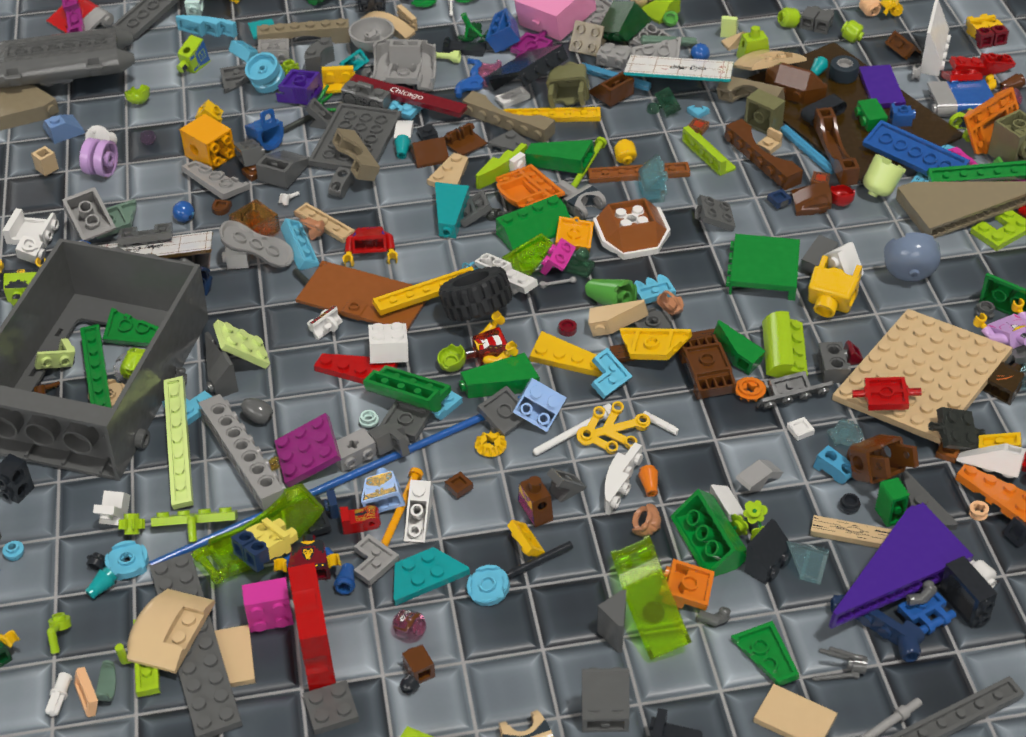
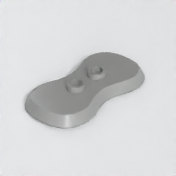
[219,220,294,268]

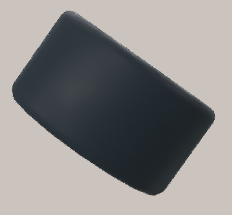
[829,55,859,84]

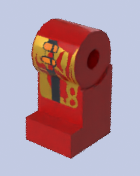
[340,505,381,535]

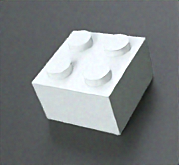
[368,322,408,364]

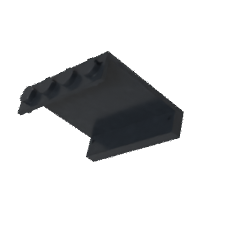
[484,44,569,92]

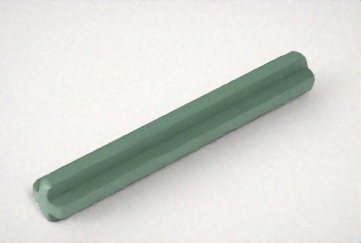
[640,35,697,47]

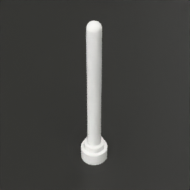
[533,403,612,456]

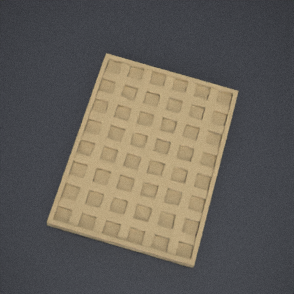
[832,309,1013,444]

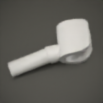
[278,191,300,205]

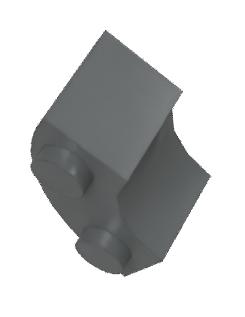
[304,37,335,72]

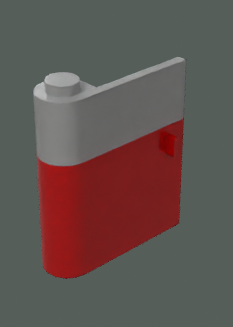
[46,0,114,33]

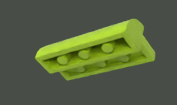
[762,311,808,378]

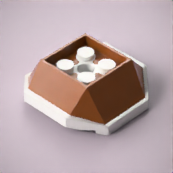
[593,198,670,260]

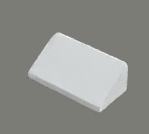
[709,485,746,523]

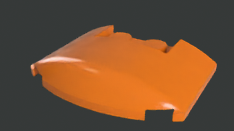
[963,87,1019,154]
[496,164,565,208]

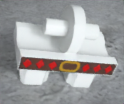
[307,306,343,340]

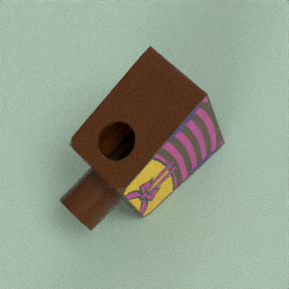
[518,476,553,527]

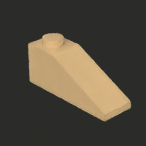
[588,299,649,337]

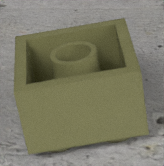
[744,89,785,135]

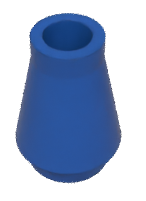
[334,563,355,595]

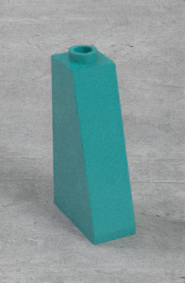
[435,182,470,238]

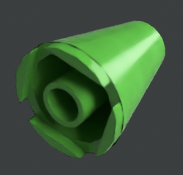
[585,279,637,306]

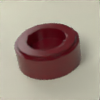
[558,319,577,337]

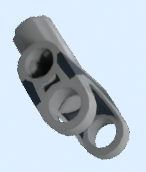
[557,180,606,220]

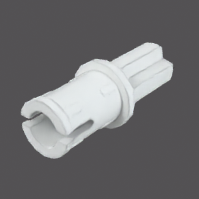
[45,672,72,717]

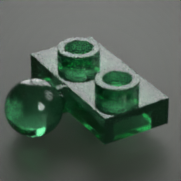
[647,87,681,116]
[555,247,595,278]

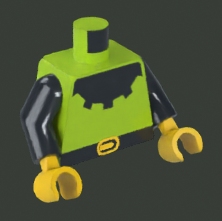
[0,257,46,306]

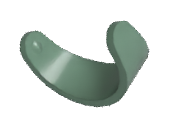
[96,660,116,701]

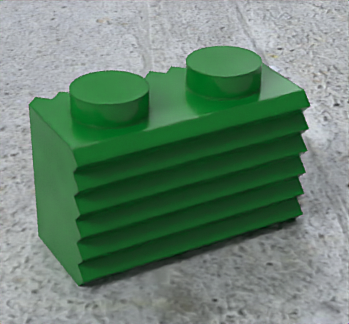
[854,98,888,132]
[875,477,910,527]

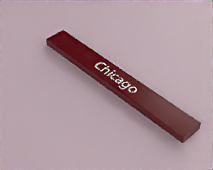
[350,74,467,118]

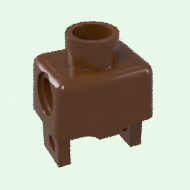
[847,434,919,484]

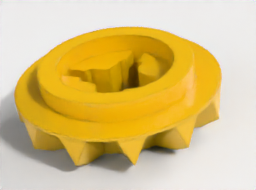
[475,430,507,457]

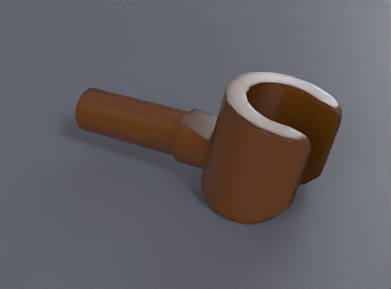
[34,381,60,394]

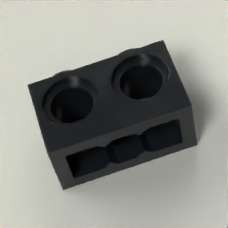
[0,454,35,504]

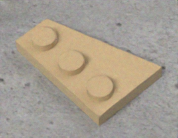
[427,152,468,187]

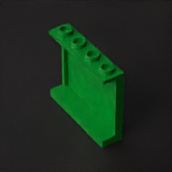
[726,234,800,301]

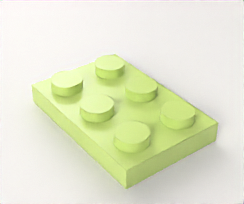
[213,319,270,369]

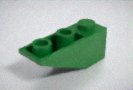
[714,320,766,375]

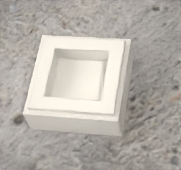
[787,417,815,441]

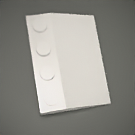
[921,0,951,76]

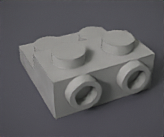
[258,38,290,64]
[596,43,633,70]

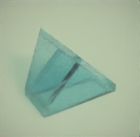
[787,541,830,585]

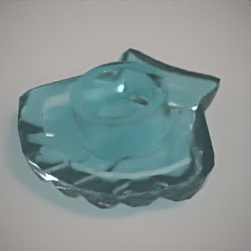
[827,419,863,446]

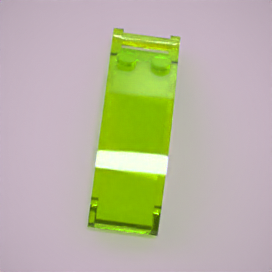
[192,483,324,585]
[610,535,692,660]

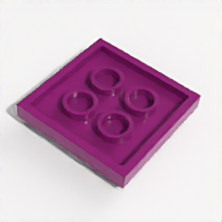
[274,413,342,488]

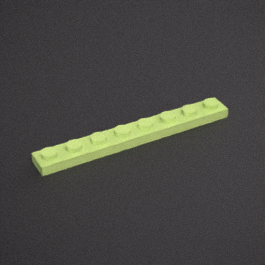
[163,376,194,510]

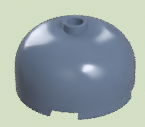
[884,232,941,281]

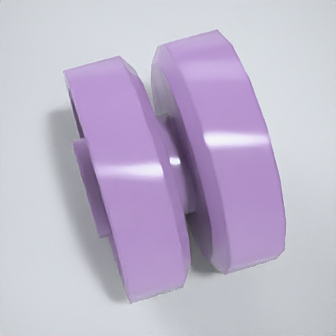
[79,138,118,177]

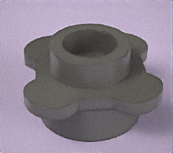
[976,301,995,318]

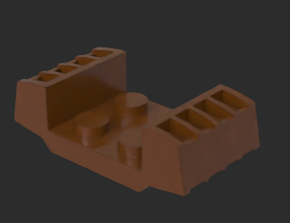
[678,334,737,400]

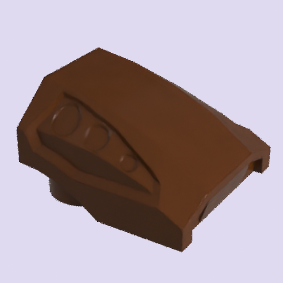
[790,182,832,216]

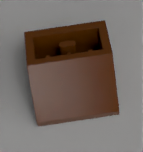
[589,71,634,107]

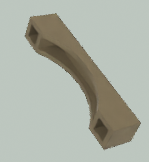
[257,18,351,44]
[462,91,555,142]

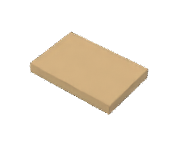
[215,625,256,687]
[754,684,837,737]

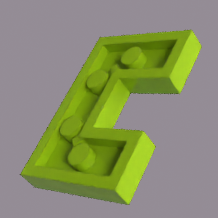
[970,210,1026,251]

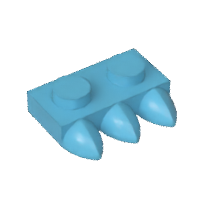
[634,274,676,304]

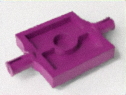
[511,30,553,58]

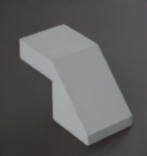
[735,459,783,491]

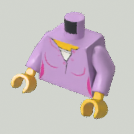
[973,298,1026,349]

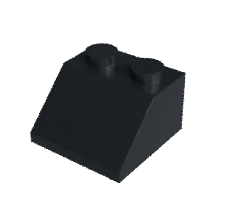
[744,519,792,585]

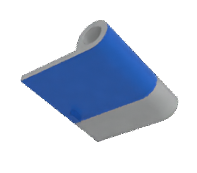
[927,79,994,117]

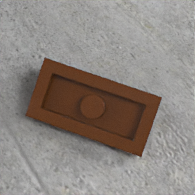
[885,30,922,60]

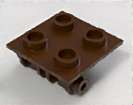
[444,123,487,156]

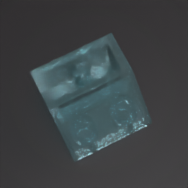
[638,154,668,203]

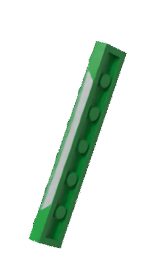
[927,160,1026,182]

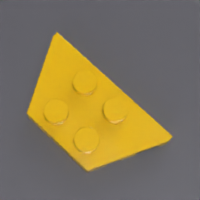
[619,328,692,360]

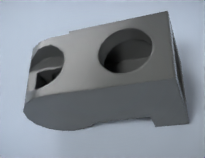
[328,166,355,198]

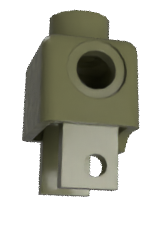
[546,62,589,109]

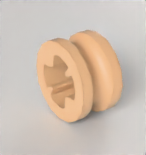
[969,501,989,521]

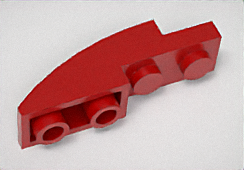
[949,53,1016,76]

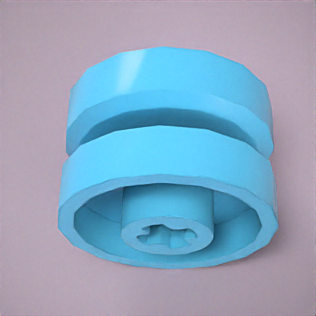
[245,52,285,93]

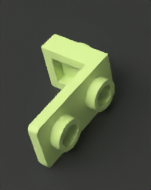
[34,338,75,369]

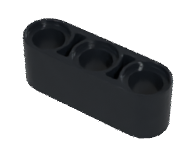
[800,94,847,126]

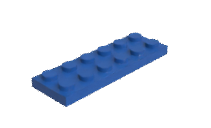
[862,120,970,176]

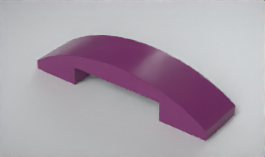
[62,0,85,33]

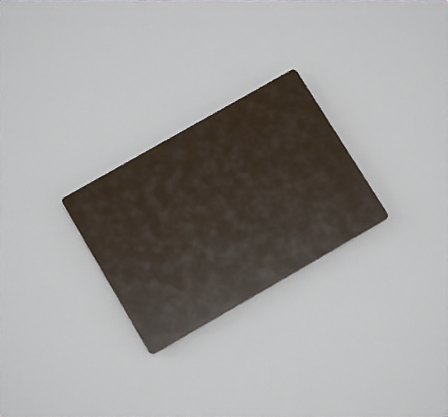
[746,42,963,183]

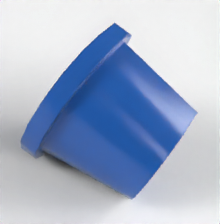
[245,109,284,150]

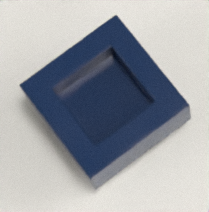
[767,189,792,209]
[323,489,340,519]

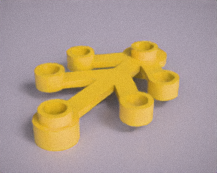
[576,401,650,454]

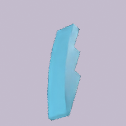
[176,15,238,38]

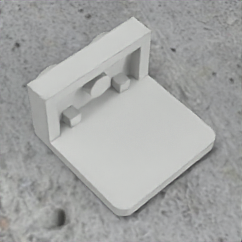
[824,242,864,276]

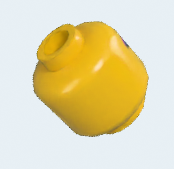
[614,139,637,165]

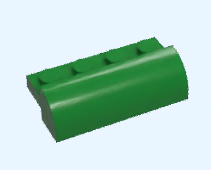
[363,365,451,412]

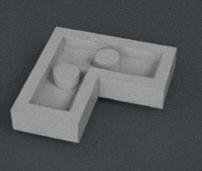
[354,534,400,586]

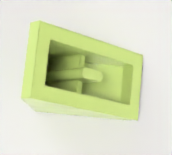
[720,16,739,38]

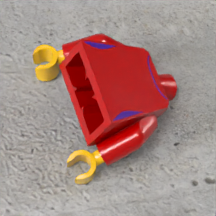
[342,226,398,267]

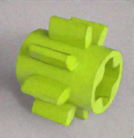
[281,59,299,76]
[118,513,145,535]

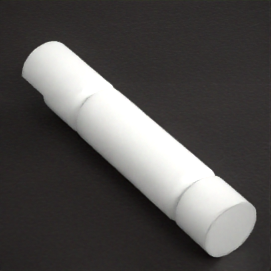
[643,411,679,436]

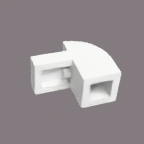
[93,491,130,525]

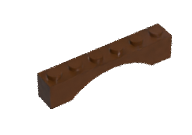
[813,107,860,186]
[725,119,803,190]

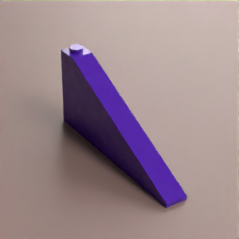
[828,503,974,629]

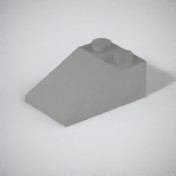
[62,187,116,241]

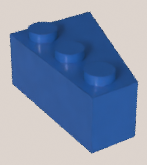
[485,8,521,53]

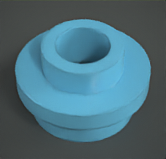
[2,541,24,561]

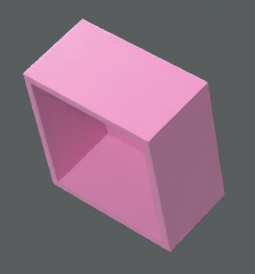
[514,0,597,41]

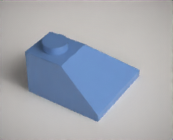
[42,114,85,144]

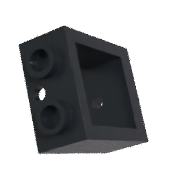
[939,556,998,628]

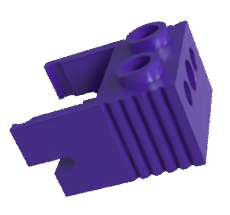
[276,69,323,105]

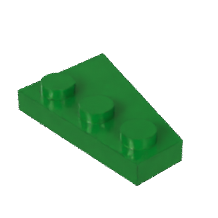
[731,621,800,686]

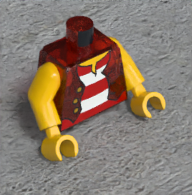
[464,311,518,366]

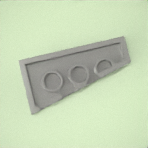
[182,160,250,200]

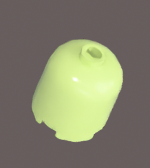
[863,154,906,198]

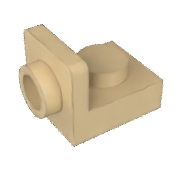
[757,127,783,154]

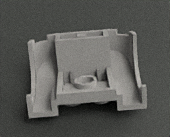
[370,39,437,90]

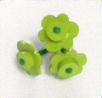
[731,500,768,540]

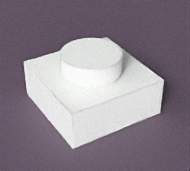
[509,152,526,172]

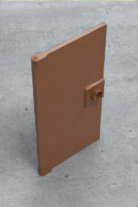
[296,261,427,331]

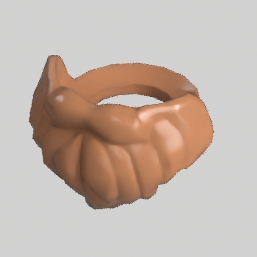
[299,217,325,240]
[656,290,684,316]
[632,504,661,536]

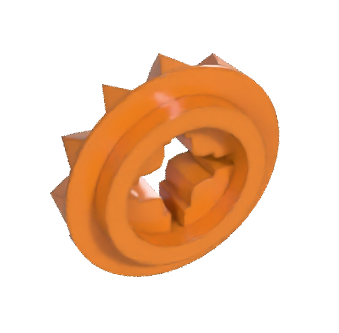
[735,377,766,402]

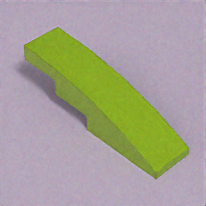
[475,143,527,189]

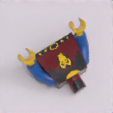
[274,534,341,580]

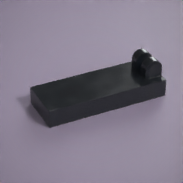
[442,37,486,57]

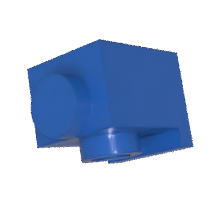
[889,103,916,127]

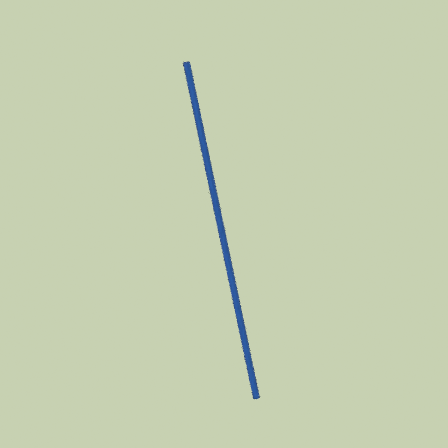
[149,395,521,566]

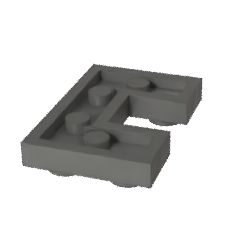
[117,222,173,247]

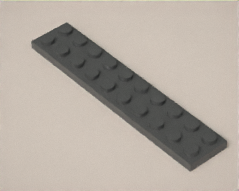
[150,552,243,737]

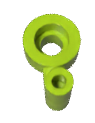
[47,612,72,654]

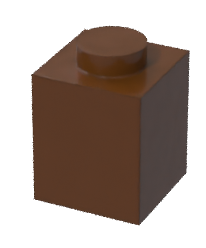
[402,644,435,684]

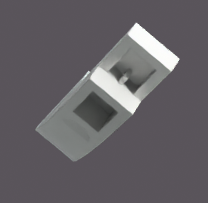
[474,253,538,295]
[604,443,643,515]

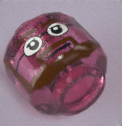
[393,609,426,640]

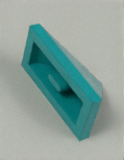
[339,48,369,71]

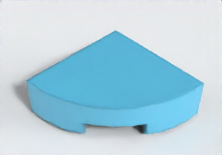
[687,105,710,119]

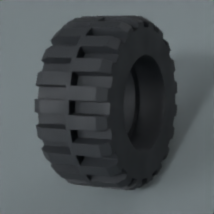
[438,266,513,321]

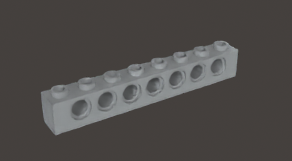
[198,394,288,513]

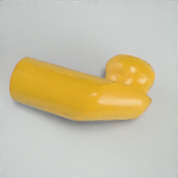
[985,75,997,91]

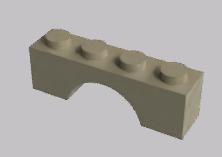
[716,76,785,102]
[332,128,380,181]

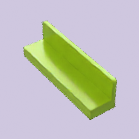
[682,126,736,176]

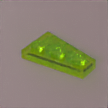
[502,233,553,276]

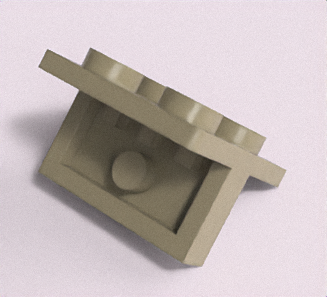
[569,20,606,57]

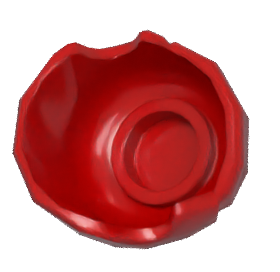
[830,185,855,207]

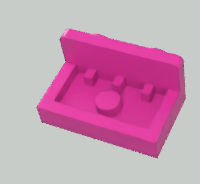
[540,238,576,276]

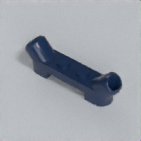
[830,595,925,662]

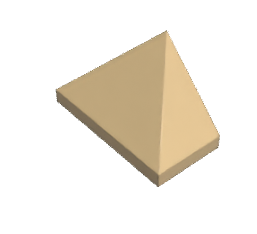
[721,31,747,51]

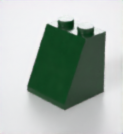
[601,0,652,42]

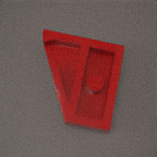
[941,69,983,81]

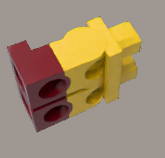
[966,13,1009,49]

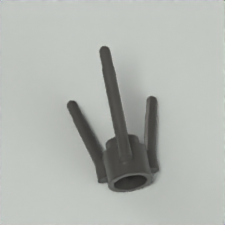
[812,647,868,681]

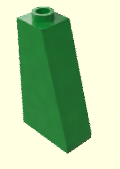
[524,140,595,174]
[459,352,540,398]

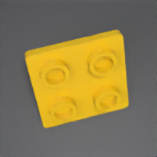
[321,65,355,94]

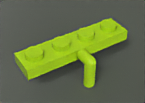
[151,507,238,542]
[115,619,160,697]

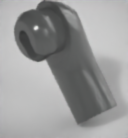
[906,580,937,606]

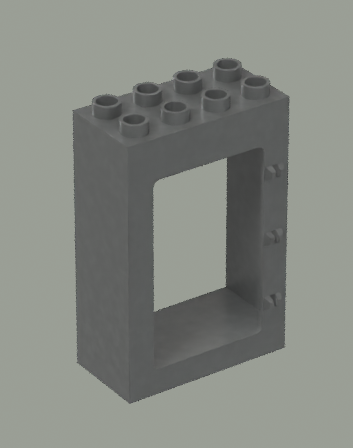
[0,239,209,481]

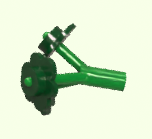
[457,12,488,43]

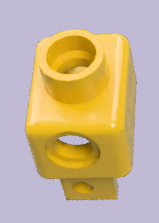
[808,255,862,318]

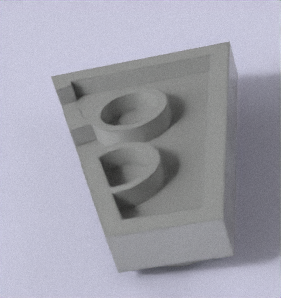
[632,36,682,58]

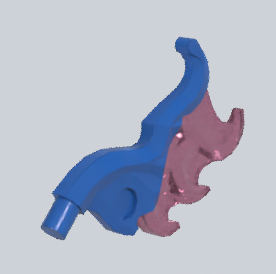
[455,58,502,98]

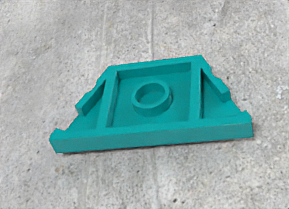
[393,547,470,606]

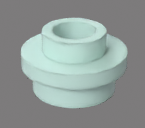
[359,410,379,428]

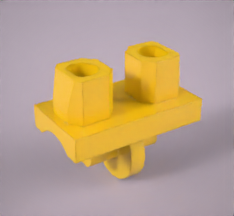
[880,0,903,16]

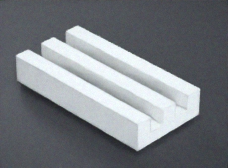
[495,86,530,109]

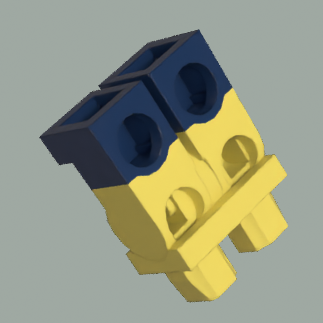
[231,518,298,572]

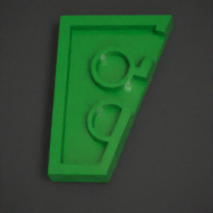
[102,308,159,347]

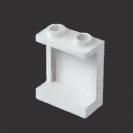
[2,209,59,248]

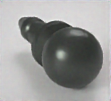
[485,208,510,221]

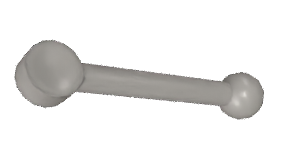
[539,276,577,288]

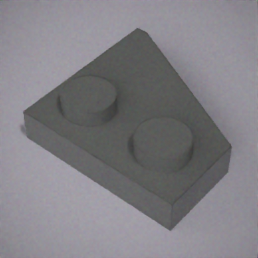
[220,64,250,94]

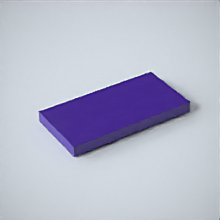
[858,65,906,108]

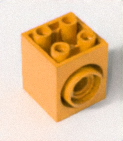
[180,114,236,170]

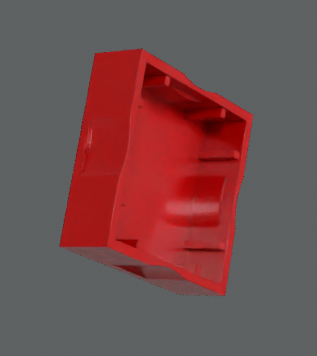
[288,562,336,691]

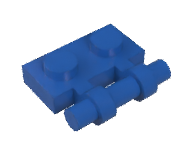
[897,592,956,634]

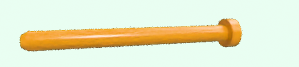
[381,467,424,547]

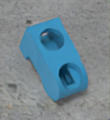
[813,445,852,484]

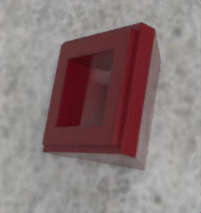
[844,340,863,365]

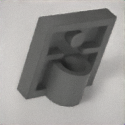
[694,194,736,231]

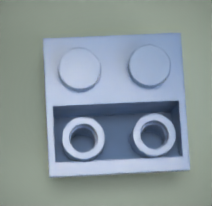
[513,378,566,432]

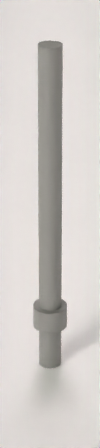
[860,698,922,737]

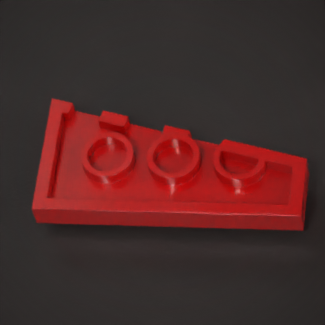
[314,353,399,384]

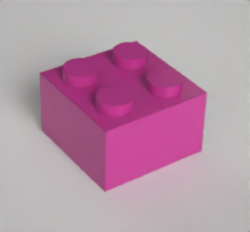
[242,577,294,633]

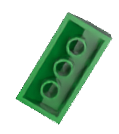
[496,195,570,254]
[979,273,1026,315]
[670,489,747,577]

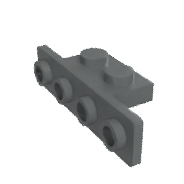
[756,371,834,409]

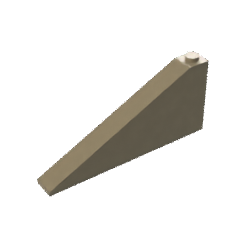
[0,84,59,131]
[896,181,1026,238]

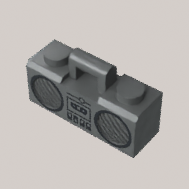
[341,80,391,109]

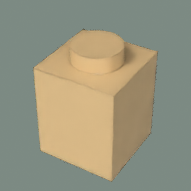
[31,146,59,176]

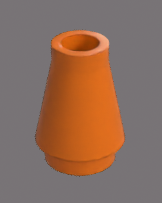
[638,465,658,497]

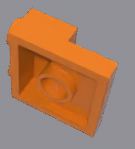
[659,559,715,611]

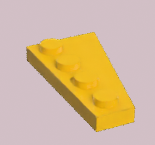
[529,331,603,377]

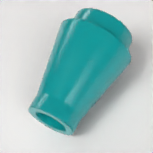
[810,56,828,76]
[394,134,411,159]
[85,567,117,599]

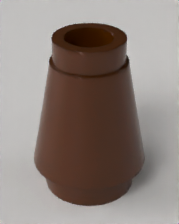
[1000,73,1026,91]

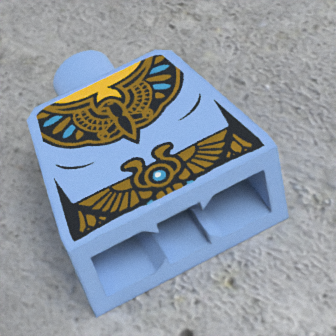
[361,468,405,513]

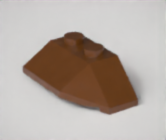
[765,62,828,105]

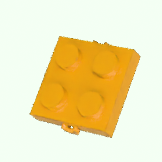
[555,216,594,253]

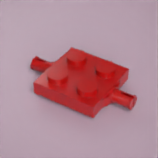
[852,377,922,411]

